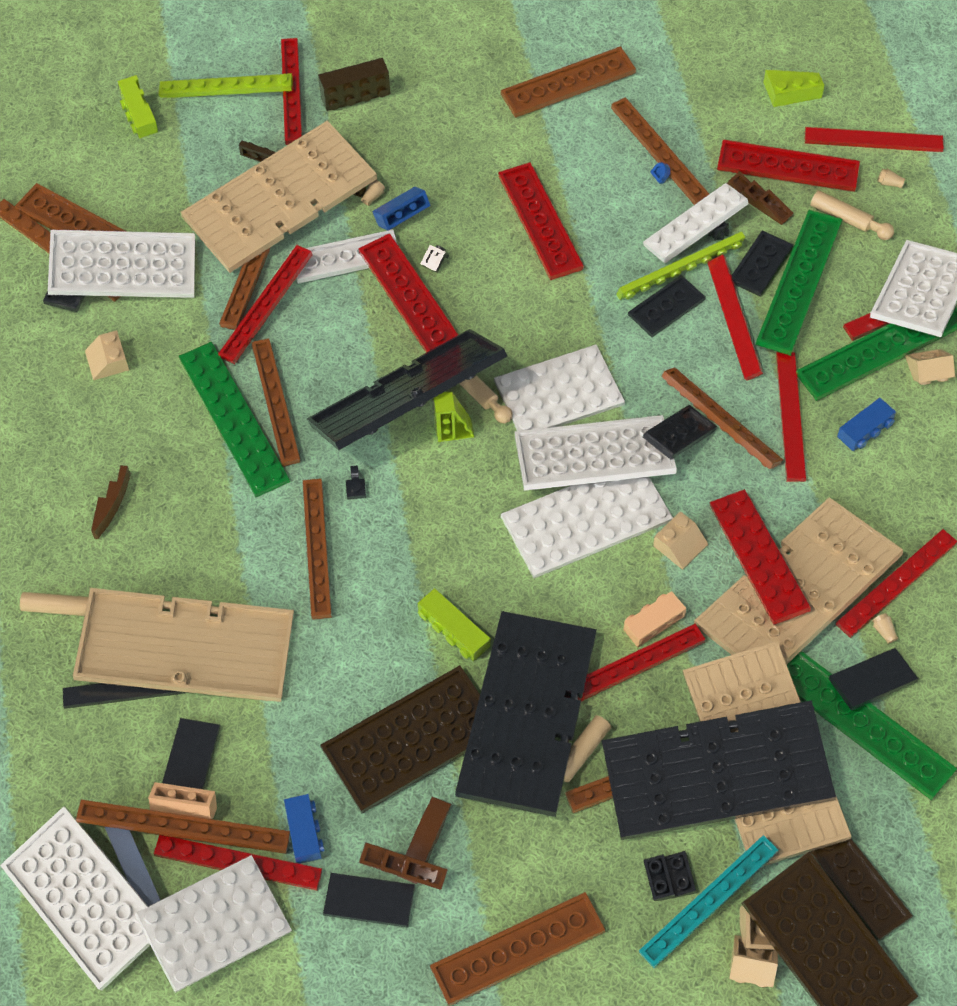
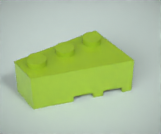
[763,70,824,107]
[117,75,158,139]
[433,391,474,442]

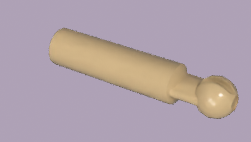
[810,190,894,240]
[459,375,512,423]
[20,592,88,616]
[564,715,611,783]

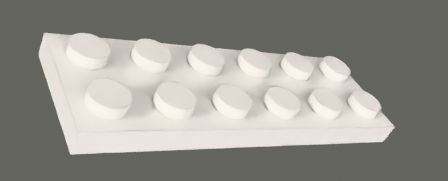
[643,183,749,263]
[290,230,398,284]

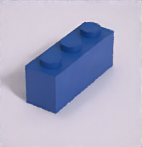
[372,187,431,231]
[837,398,896,451]
[284,794,324,864]

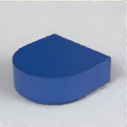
[650,162,670,184]

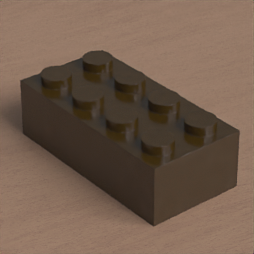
[318,57,391,111]

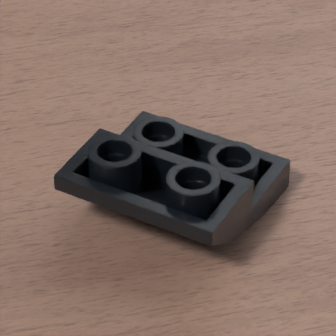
[643,851,697,901]

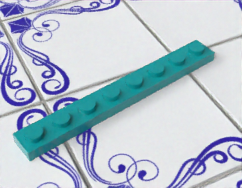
[639,835,779,968]

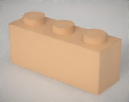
[623,591,686,647]
[148,782,217,819]

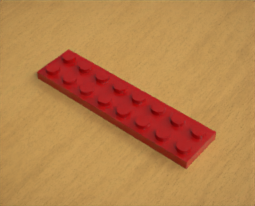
[717,139,860,192]
[498,162,584,280]
[359,233,458,352]
[709,489,810,625]

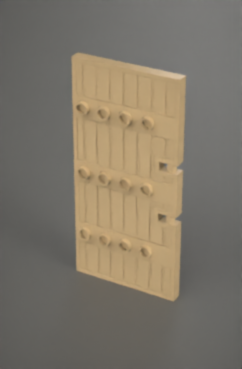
[181,120,377,273]
[694,497,903,665]
[73,588,294,702]
[683,641,851,866]

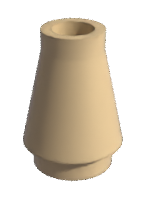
[877,168,905,188]
[361,180,385,206]
[872,613,898,644]

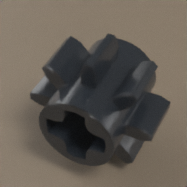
[708,221,730,241]

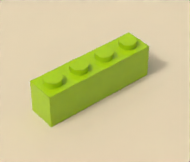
[417,588,490,662]

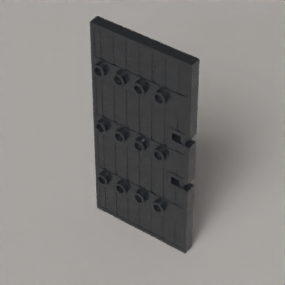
[307,329,508,450]
[455,611,597,817]
[602,700,836,840]

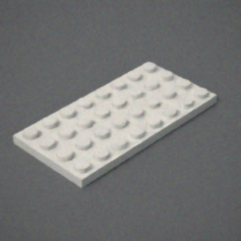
[48,230,195,298]
[515,415,676,490]
[501,477,673,578]
[0,807,150,991]

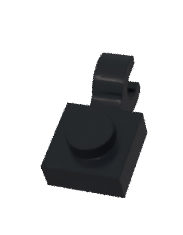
[346,465,366,500]

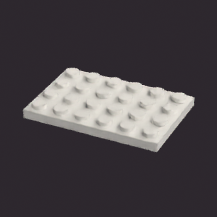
[870,240,957,337]
[494,345,625,431]
[135,855,292,993]

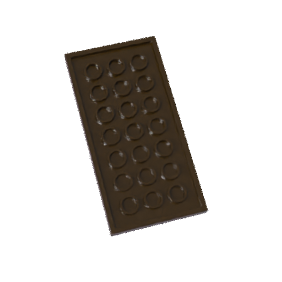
[320,665,480,814]
[741,852,919,1006]

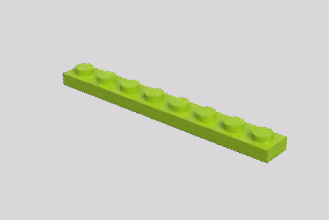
[158,73,293,98]
[616,231,745,300]

